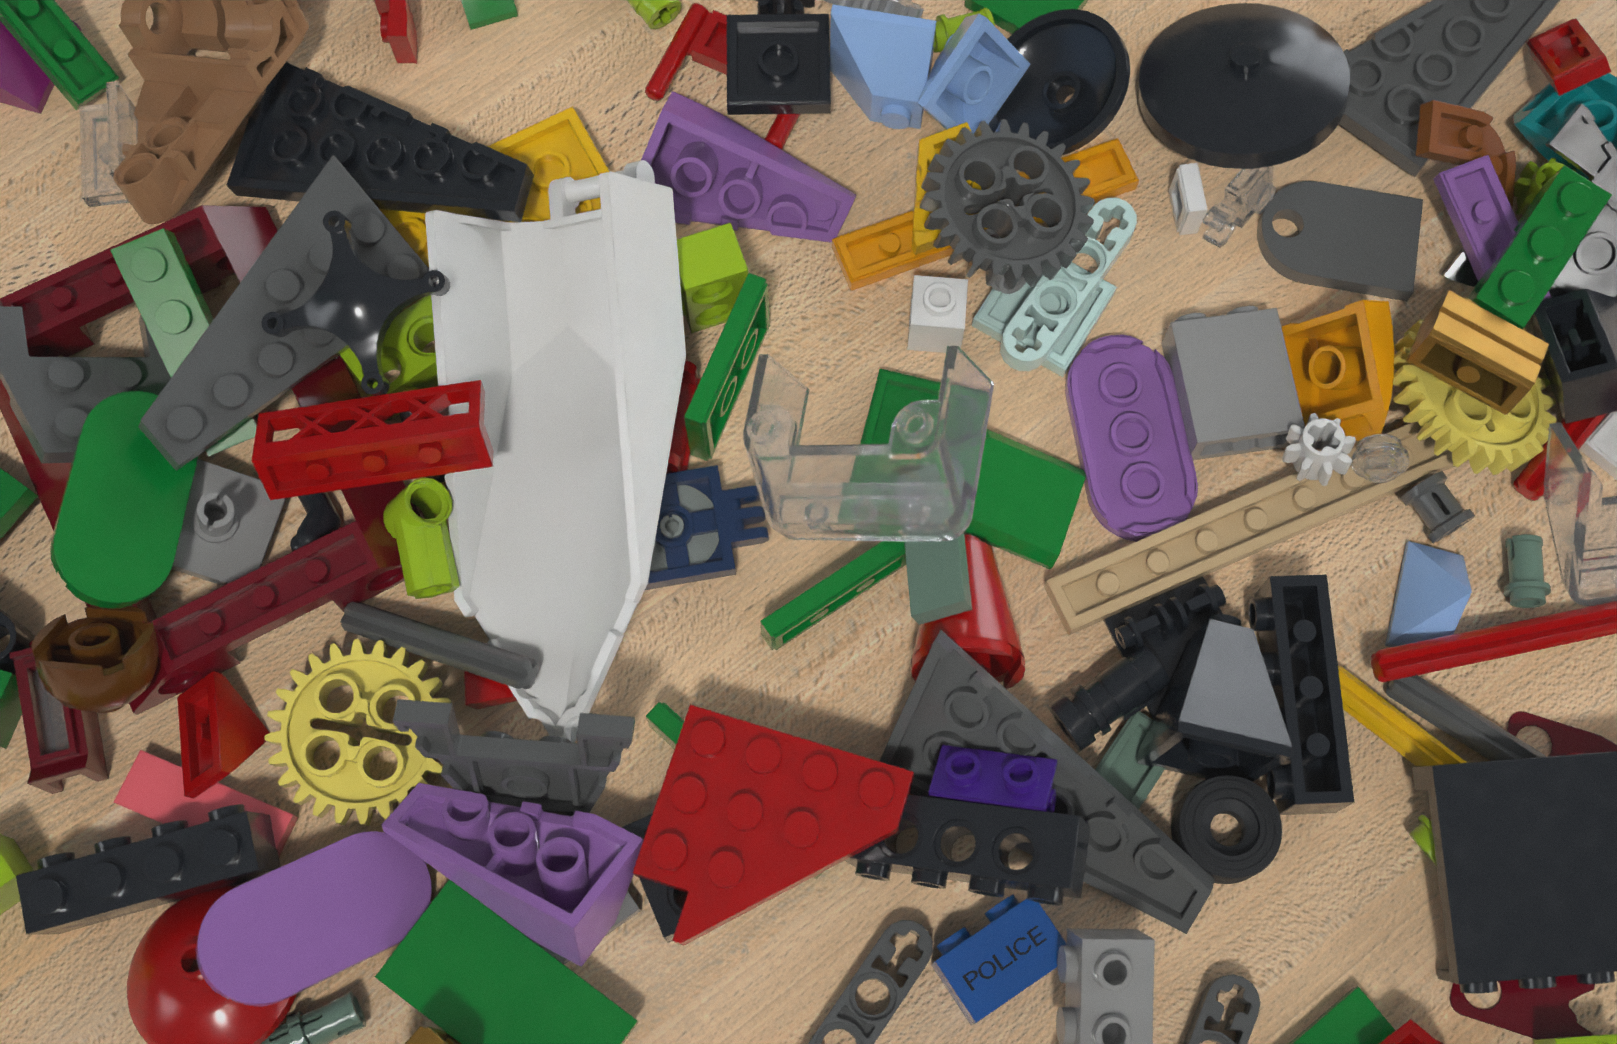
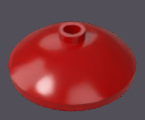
[127,886,297,1044]

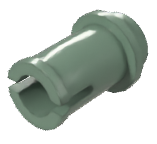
[1503,534,1551,608]

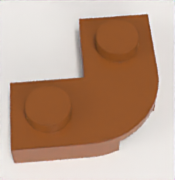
[1416,100,1516,210]

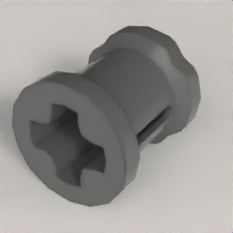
[1401,471,1475,544]

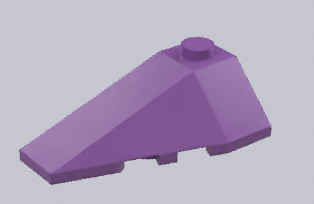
[641,91,856,243]
[382,783,644,967]

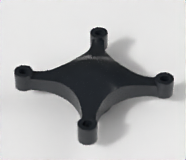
[261,210,450,396]

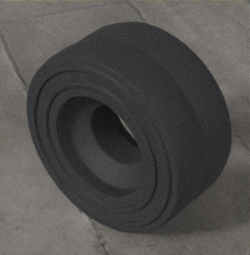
[1171,775,1282,884]

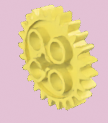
[1393,319,1557,475]
[265,639,452,826]

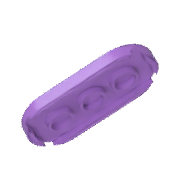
[1065,335,1198,542]
[196,831,432,1007]

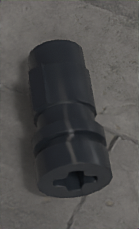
[1047,646,1171,752]

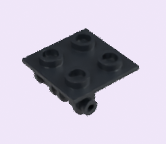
[1104,576,1226,718]

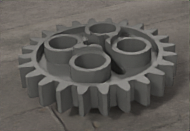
[920,119,1095,289]

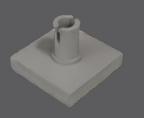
[172,459,286,586]

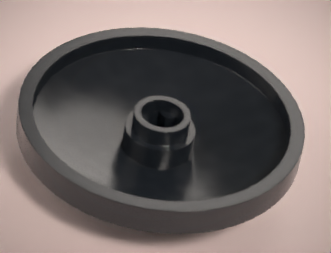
[1138,3,1350,169]

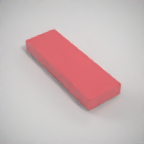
[113,750,298,856]

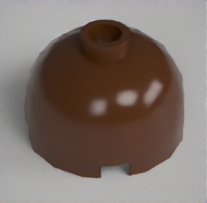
[31,606,159,713]

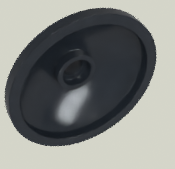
[988,9,1130,155]

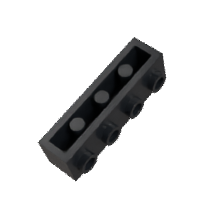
[1248,574,1355,815]
[16,804,281,935]

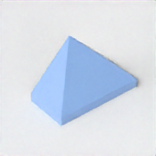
[1385,541,1472,647]

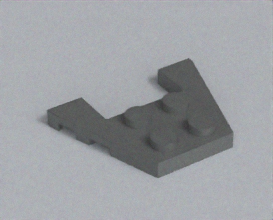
[0,306,171,464]
[393,699,635,816]

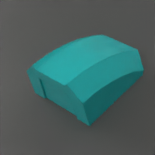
[1514,73,1617,180]

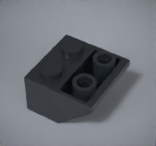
[1532,288,1617,424]

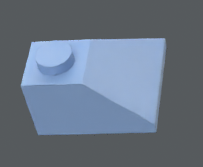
[830,4,937,129]
[917,14,1031,134]

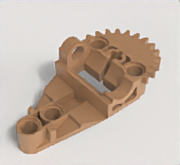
[113,0,309,224]

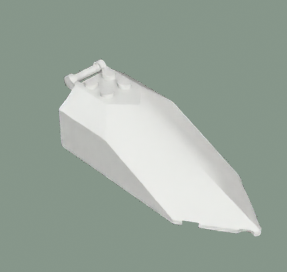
[425,160,686,743]

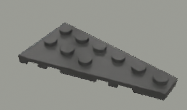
[1339,0,1561,177]
[138,155,429,471]
[879,630,1215,934]

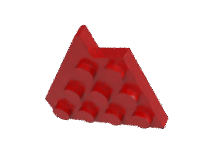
[632,704,914,946]

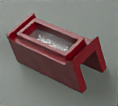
[9,641,109,794]

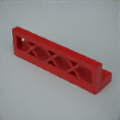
[251,380,494,500]

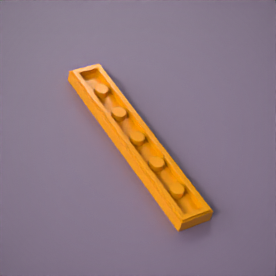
[832,138,1139,291]

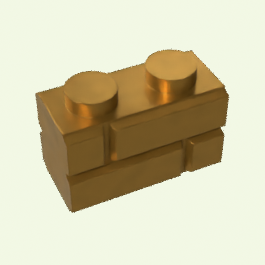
[1406,290,1549,415]

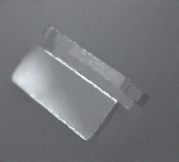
[80,81,138,207]

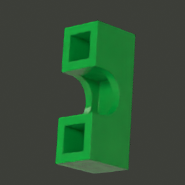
[1467,165,1612,329]

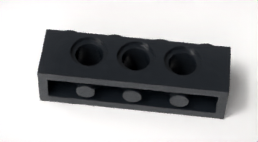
[845,795,1090,905]

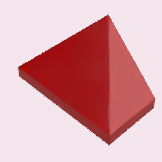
[177,671,270,799]

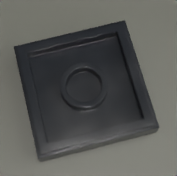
[727,14,831,115]

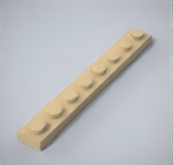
[1044,422,1455,635]

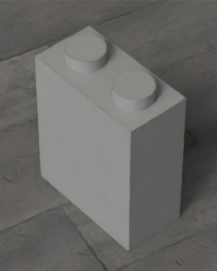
[1161,306,1305,460]

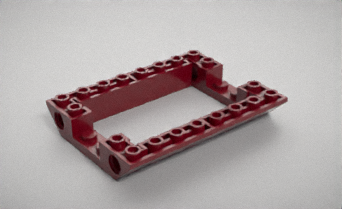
[0,205,422,715]

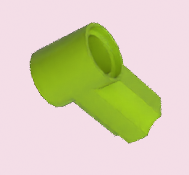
[383,477,460,599]

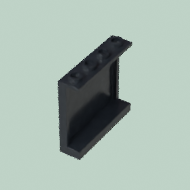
[1412,751,1617,994]

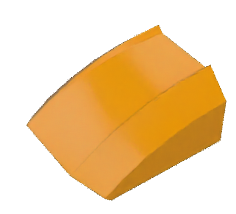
[1281,299,1394,441]

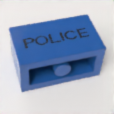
[931,894,1067,1025]

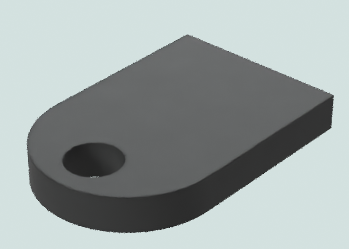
[1257,181,1423,301]

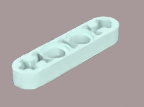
[1000,198,1137,371]

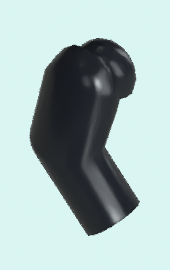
[290,492,341,552]

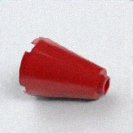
[911,535,1025,689]

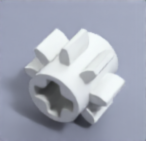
[1282,413,1356,486]

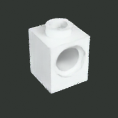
[907,275,968,354]

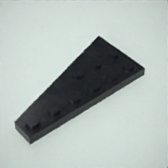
[226,61,534,222]

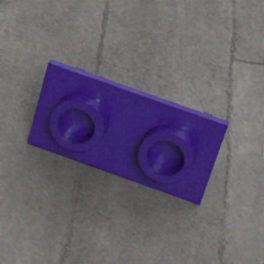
[928,745,1058,813]

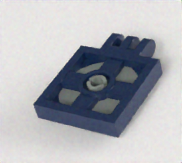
[645,465,769,590]

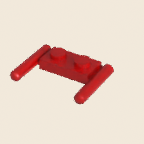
[645,3,801,149]

